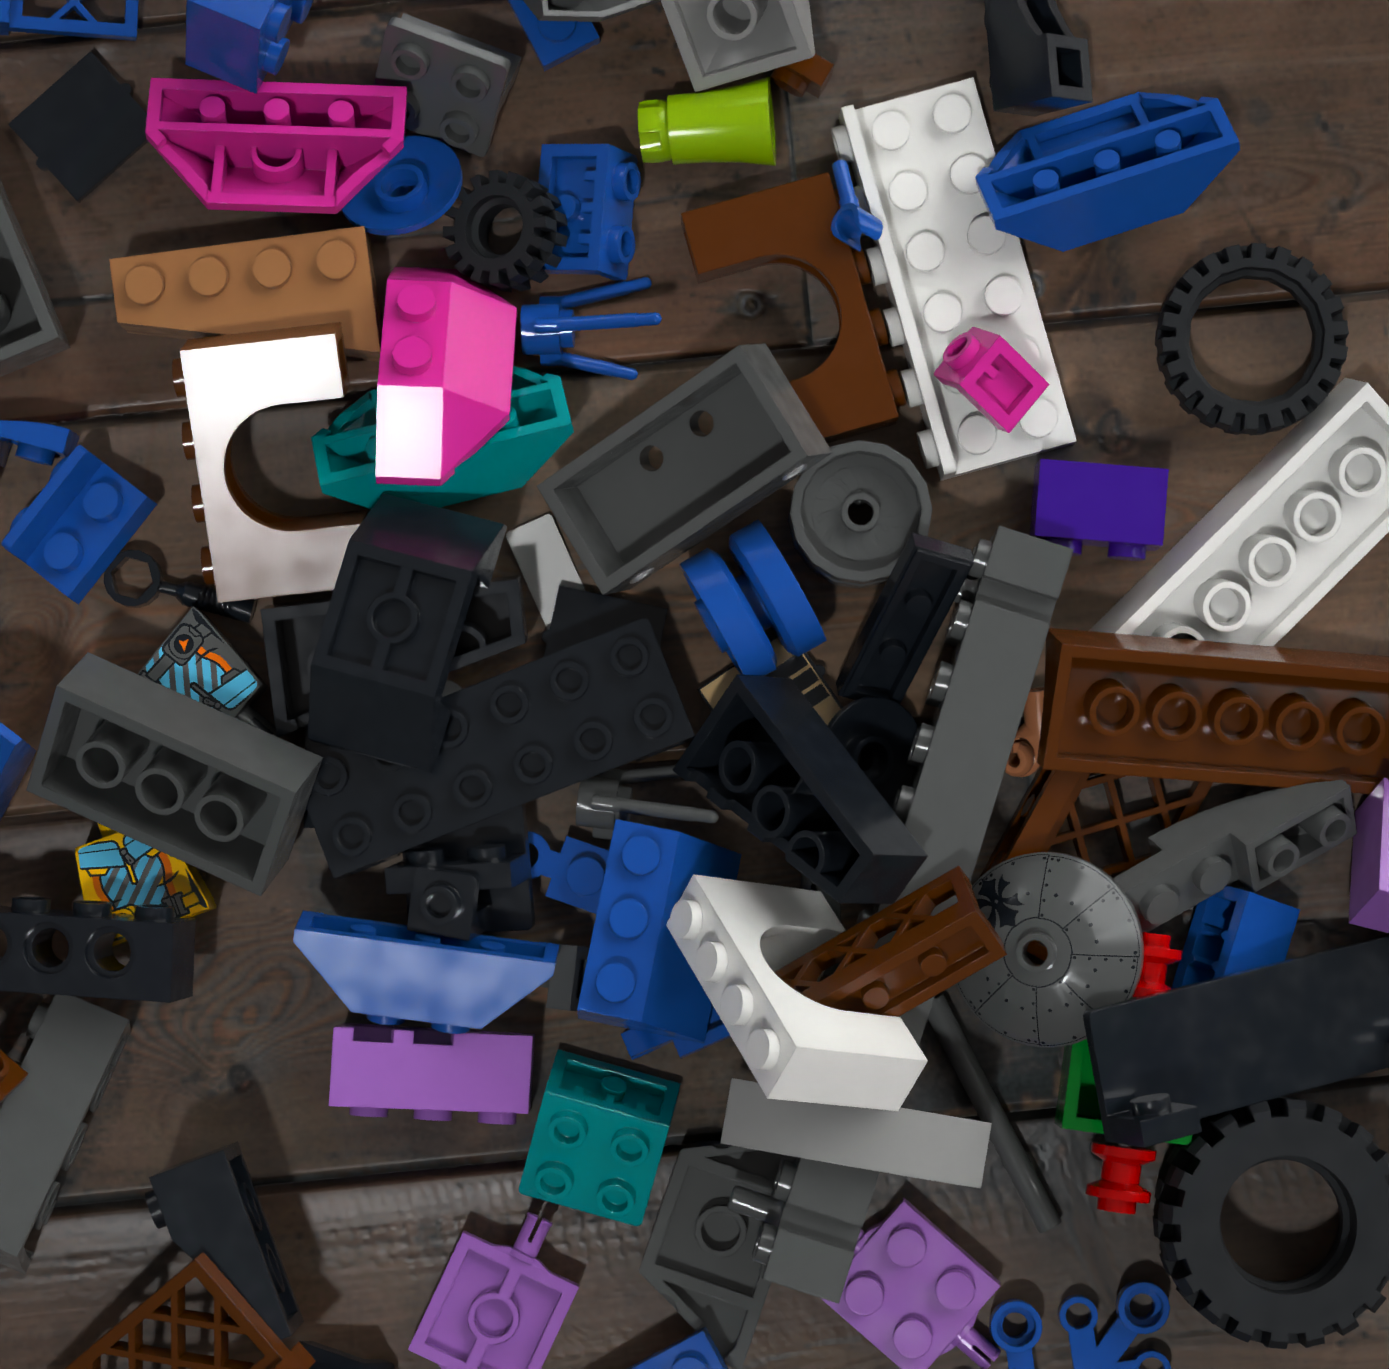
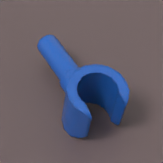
[831,160,883,252]

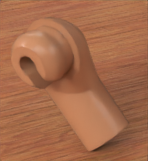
[1005,687,1044,777]

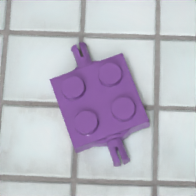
[821,1197,1001,1369]
[408,1212,580,1369]

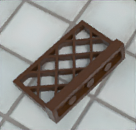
[979,767,1213,962]
[64,1252,316,1369]

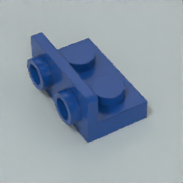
[538,144,641,280]
[1,445,157,604]

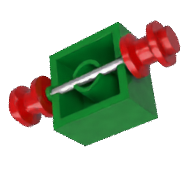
[1055,932,1192,1214]

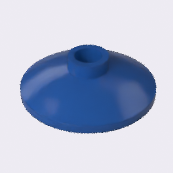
[342,136,463,236]

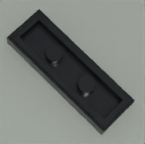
[836,532,974,704]

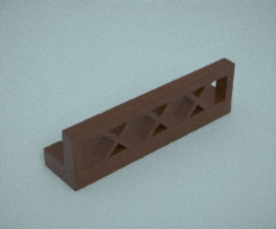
[774,866,1007,1017]

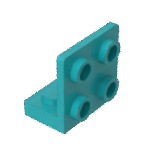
[519,1049,681,1226]

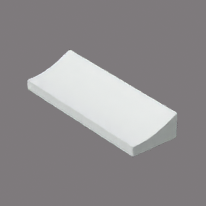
[1089,378,1389,646]

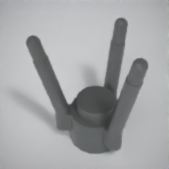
[576,764,719,840]

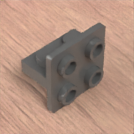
[374,13,522,157]

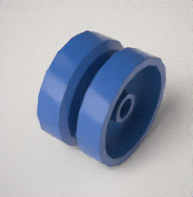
[679,519,827,676]

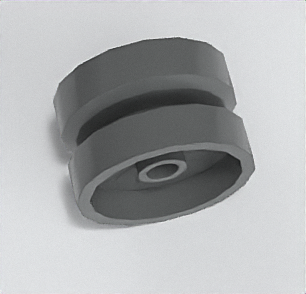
[788,440,932,589]

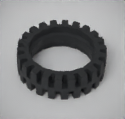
[1155,243,1349,436]

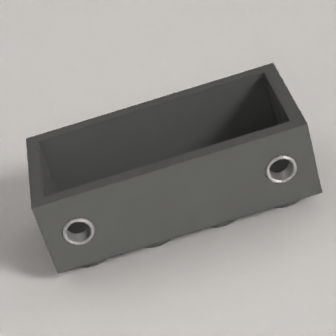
[537,343,833,595]

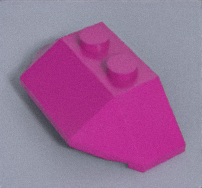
[145,78,408,214]
[376,266,517,486]

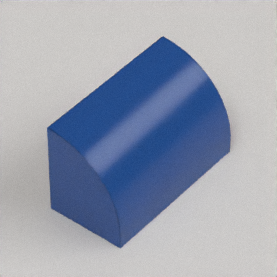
[1171,885,1300,989]

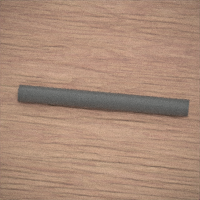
[928,994,1062,1233]

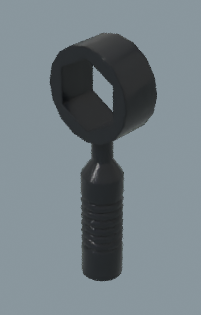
[104,550,257,623]

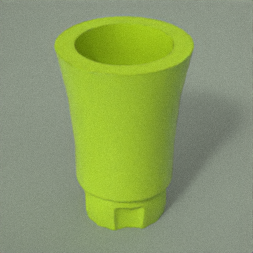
[638,77,776,166]

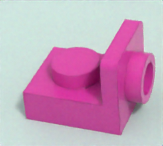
[934,327,1050,433]

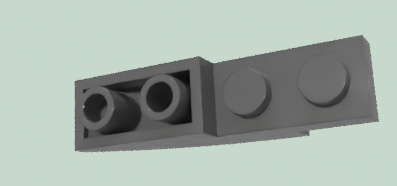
[1113,780,1357,933]

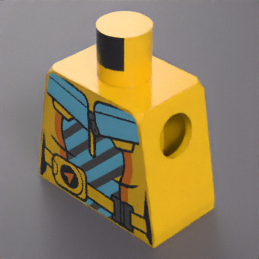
[75,823,217,947]

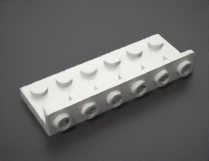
[831,77,1077,481]

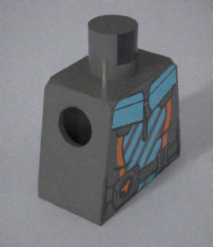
[138,606,276,736]

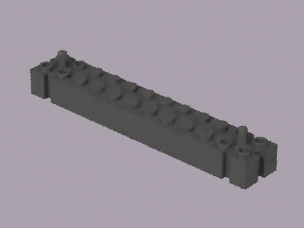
[727,526,1074,1304]

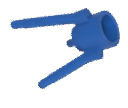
[520,277,662,380]

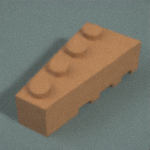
[109,226,382,362]

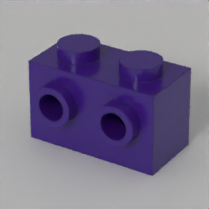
[1030,459,1169,561]

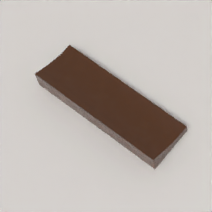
[1037,628,1389,794]

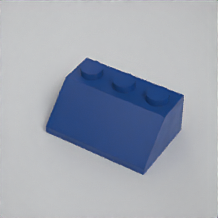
[577,819,741,1043]

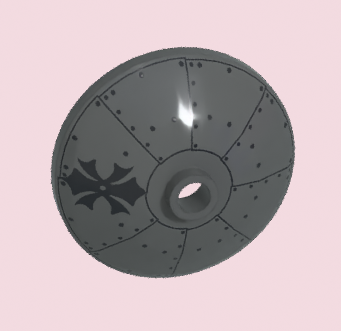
[956,852,1144,1048]

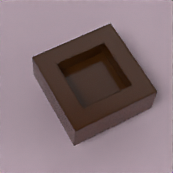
[770,54,834,99]

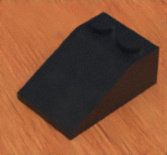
[145,1141,304,1340]

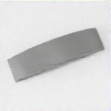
[720,1078,992,1189]

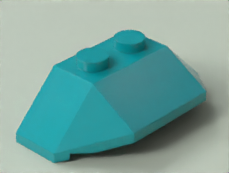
[311,366,574,509]

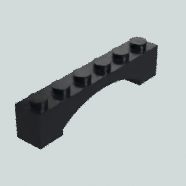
[984,0,1093,117]

